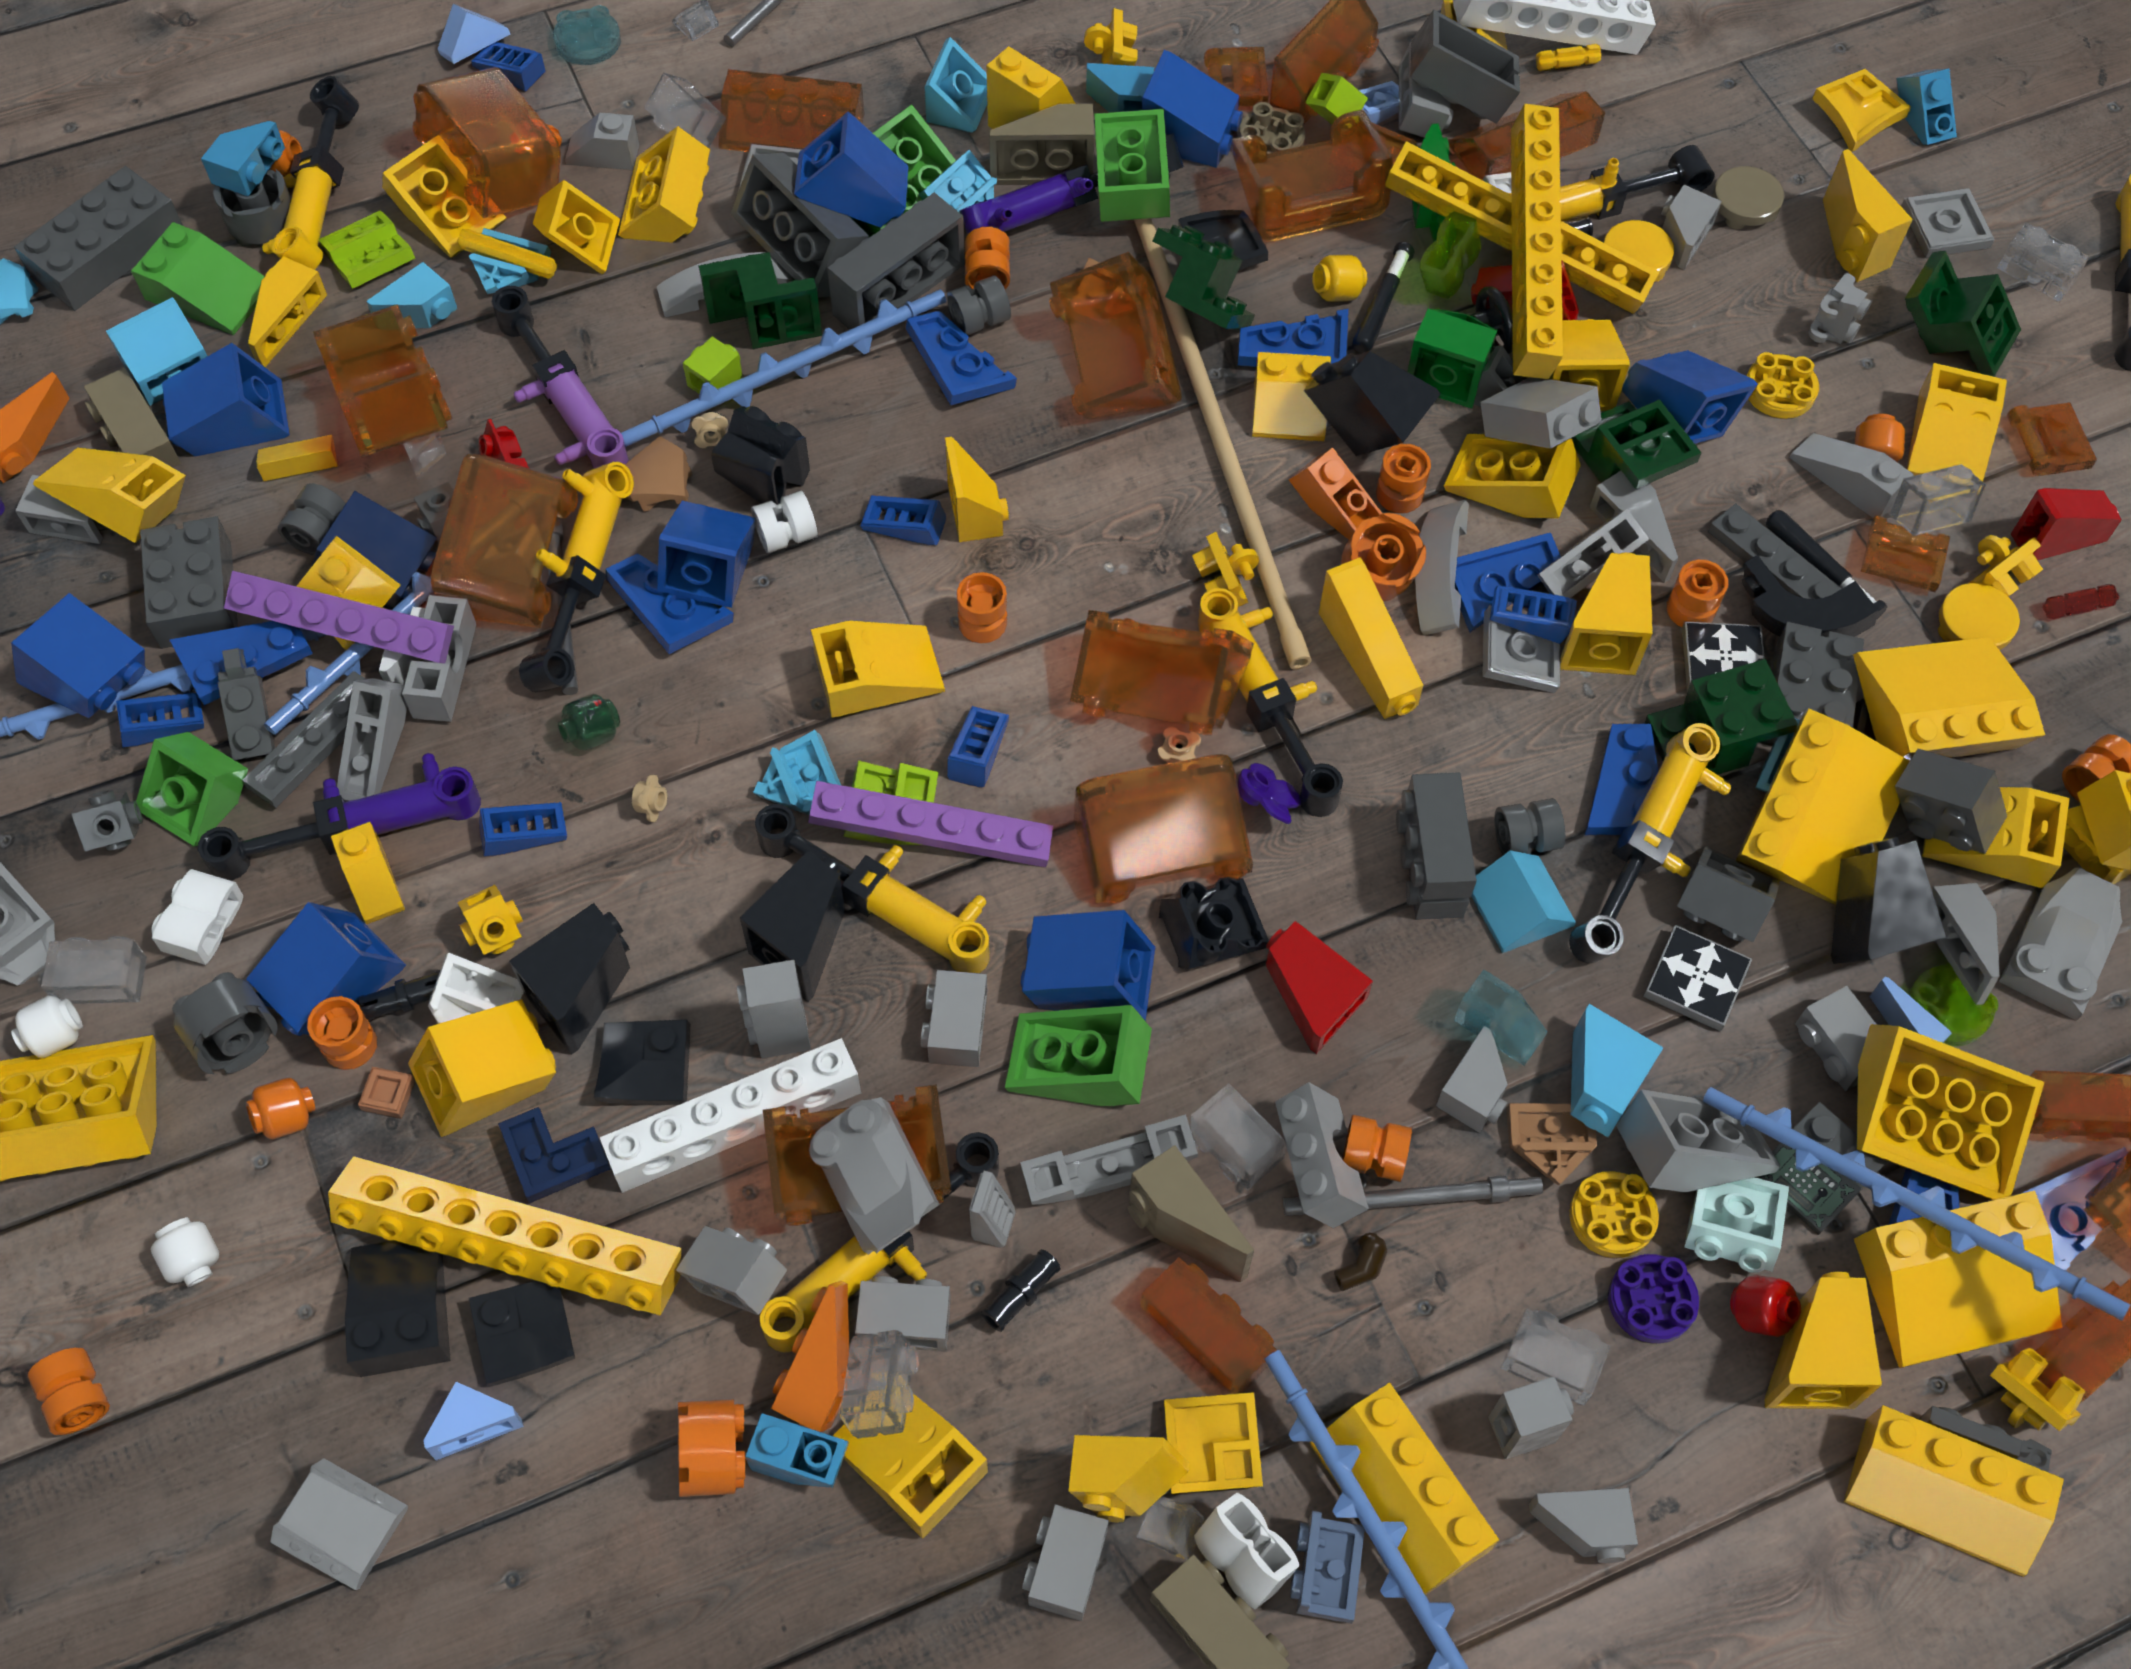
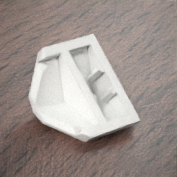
[428,953,523,1024]

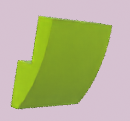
[319,210,416,289]
[843,760,938,845]

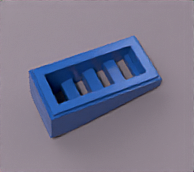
[471,42,546,92]
[860,495,946,545]
[1489,585,1577,644]
[116,693,204,748]
[947,706,1009,788]
[479,802,567,856]

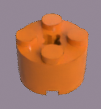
[1341,513,1426,601]
[678,1399,745,1497]

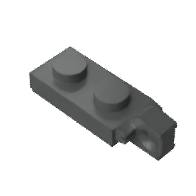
[218,648,275,761]
[1919,1406,2052,1472]

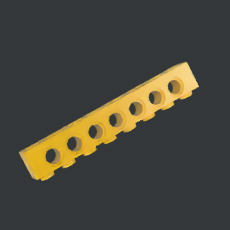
[1511,103,1563,380]
[1385,141,1660,314]
[328,1156,681,1316]

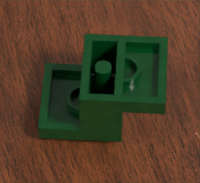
[1152,225,1255,329]
[1905,250,2021,377]
[698,252,822,349]
[1572,399,1701,489]
[1645,659,1798,775]

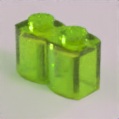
[1420,211,1481,299]

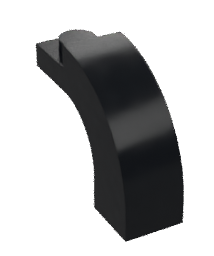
[1742,555,1878,637]

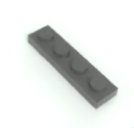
[1708,503,1842,599]
[242,671,365,808]

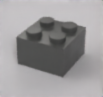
[1895,749,2007,854]

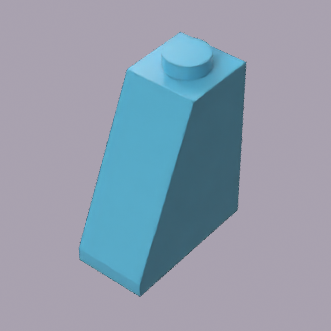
[1571,1004,1663,1137]

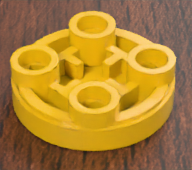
[1604,220,1674,282]
[1747,352,1819,419]
[1938,583,2020,650]
[1569,1171,1659,1258]

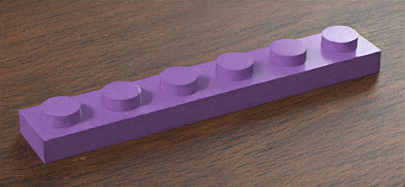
[224,571,454,664]
[808,781,1053,868]

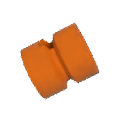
[965,227,1010,289]
[1376,444,1431,513]
[1667,559,1728,627]
[957,572,1007,643]
[2062,734,2131,802]
[307,996,377,1070]
[1342,1115,1412,1182]
[28,1347,110,1435]

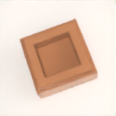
[358,1066,416,1119]

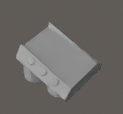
[270,1458,408,1590]

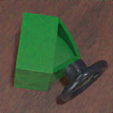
[1407,286,1513,409]

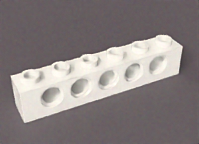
[1453,0,1656,55]
[599,1038,861,1193]

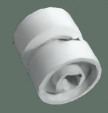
[751,491,818,553]

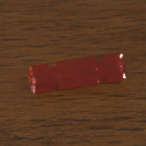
[2043,584,2119,619]

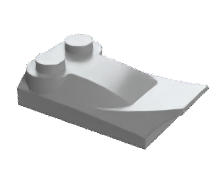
[0,862,58,986]
[1999,868,2123,1021]
[809,1097,940,1255]

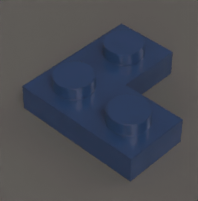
[498,1107,611,1203]

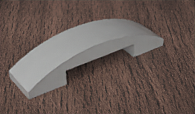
[656,252,795,317]
[1415,500,1469,635]
[1020,1114,1198,1205]

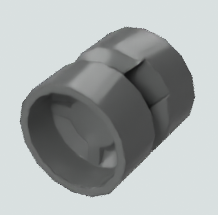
[947,275,1011,335]
[278,483,346,555]
[1494,798,1566,855]

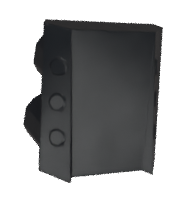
[1159,877,1269,970]

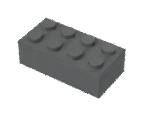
[730,152,869,298]
[14,165,183,311]
[827,192,965,330]

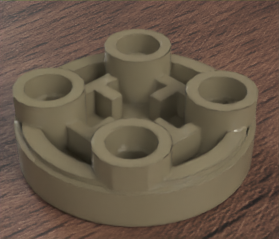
[1237,102,1305,165]
[1712,166,1784,230]

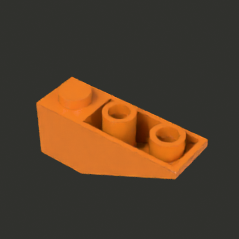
[1289,447,1383,540]
[771,1281,850,1432]

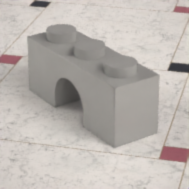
[402,595,477,722]
[1275,1082,1369,1228]

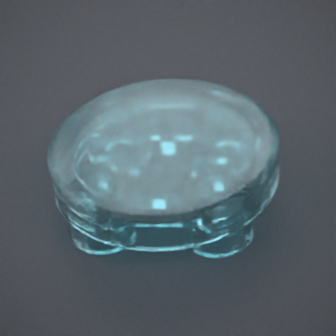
[553,5,621,65]

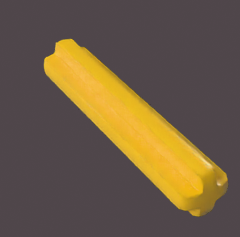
[457,229,557,279]

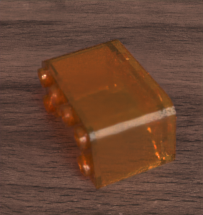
[413,67,561,218]
[313,304,452,458]

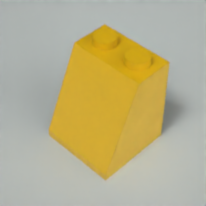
[986,46,1076,129]
[1549,319,1630,411]
[1560,552,1653,675]
[408,999,556,1137]
[1764,1272,1882,1409]

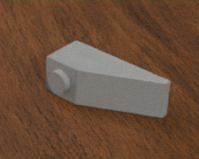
[1399,40,1453,137]
[1789,433,1914,521]
[1589,471,1678,583]
[1537,509,1649,598]
[337,678,407,801]
[1932,883,2000,1005]

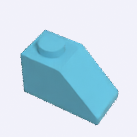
[366,262,458,329]

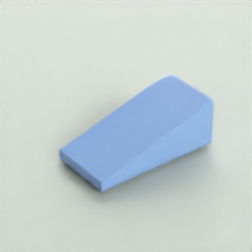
[1352,81,1399,133]
[1869,976,1952,1043]

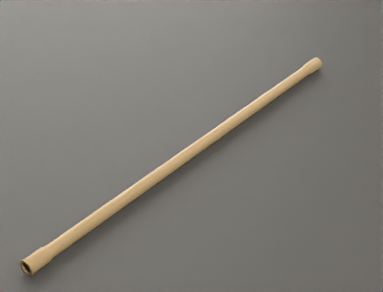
[1134,218,1312,670]

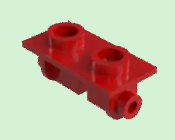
[479,419,533,499]

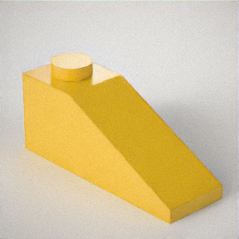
[248,256,327,367]

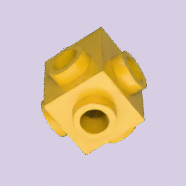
[457,885,523,955]

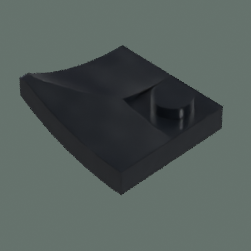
[1178,210,1268,270]
[594,1019,691,1105]
[469,1281,575,1387]

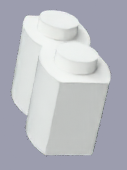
[152,869,243,965]
[1194,1493,1299,1609]

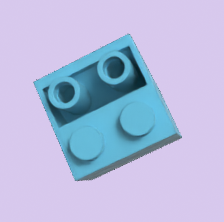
[106,297,207,406]

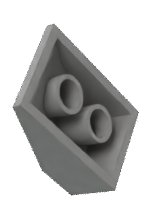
[1616,1089,1781,1192]

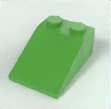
[1094,109,1170,222]
[131,222,265,336]
[1005,1005,1152,1106]

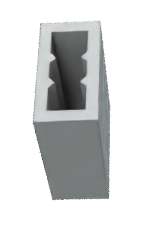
[1480,377,1602,449]

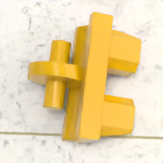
[1084,8,1138,66]
[1192,532,1259,607]
[1969,535,2043,597]
[1990,1348,2085,1431]

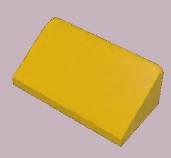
[256,435,338,481]

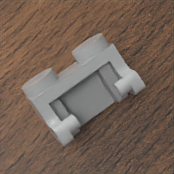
[1808,273,1872,344]

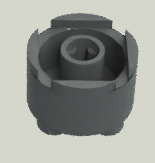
[213,169,291,246]
[172,972,278,1074]

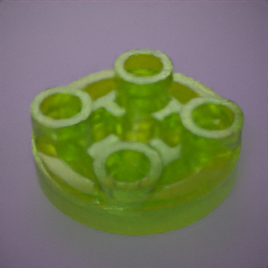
[1908,963,1999,1046]

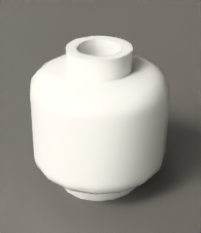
[11,996,83,1058]
[151,1217,219,1287]

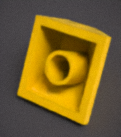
[532,180,620,274]
[945,437,1009,542]

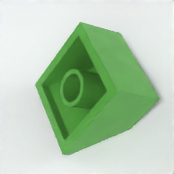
[136,732,248,846]

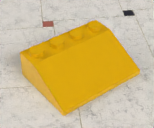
[1853,637,2045,761]
[1736,708,1910,905]
[1857,1024,2045,1200]
[0,1035,157,1182]
[1854,1191,2062,1368]

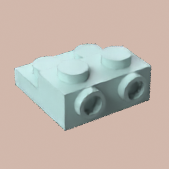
[1684,1177,1789,1273]

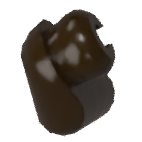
[1334,1232,1387,1291]

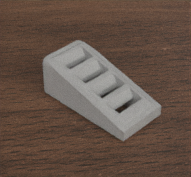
[969,1171,1015,1248]

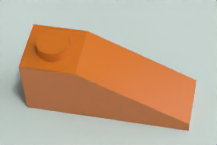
[0,372,70,484]

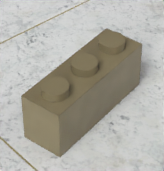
[84,367,181,468]
[1150,1554,1291,1669]

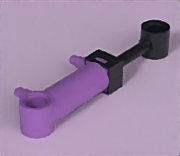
[492,286,629,469]

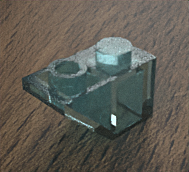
[1454,969,1548,1066]

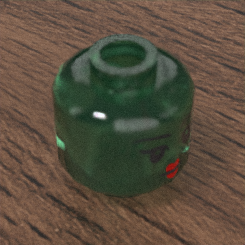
[558,693,620,751]

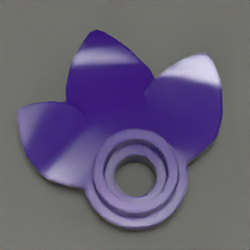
[1234,763,1301,824]

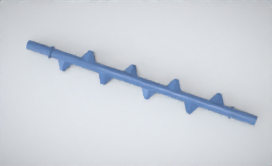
[621,289,947,447]
[264,477,551,735]
[0,628,326,740]
[1703,1087,2130,1321]
[1264,1350,1469,1669]

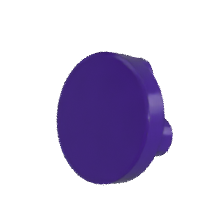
[1608,1254,1699,1344]

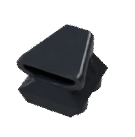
[711,406,810,505]

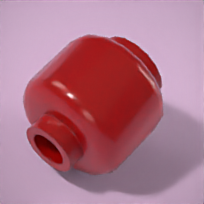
[1730,1275,1801,1337]

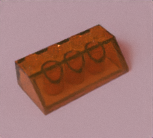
[1269,0,1379,124]
[718,69,865,152]
[1448,91,1606,180]

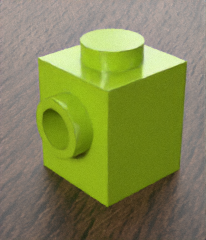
[1305,73,1368,128]
[683,336,743,394]

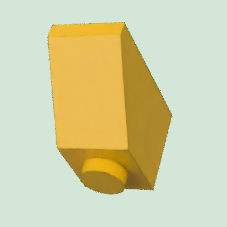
[331,822,405,925]

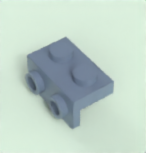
[1290,1511,1365,1624]

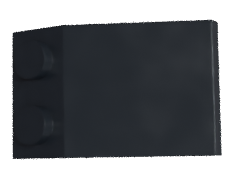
[345,1240,451,1377]

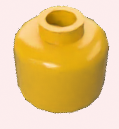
[1312,255,1367,302]

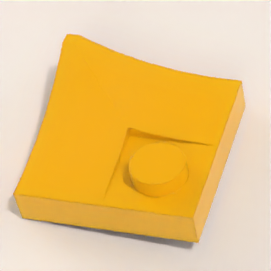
[1812,69,1911,151]
[297,536,400,650]
[1164,1392,1263,1494]

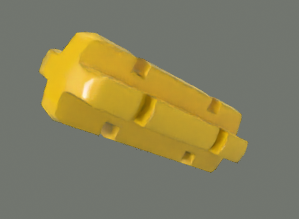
[1535,44,1601,71]

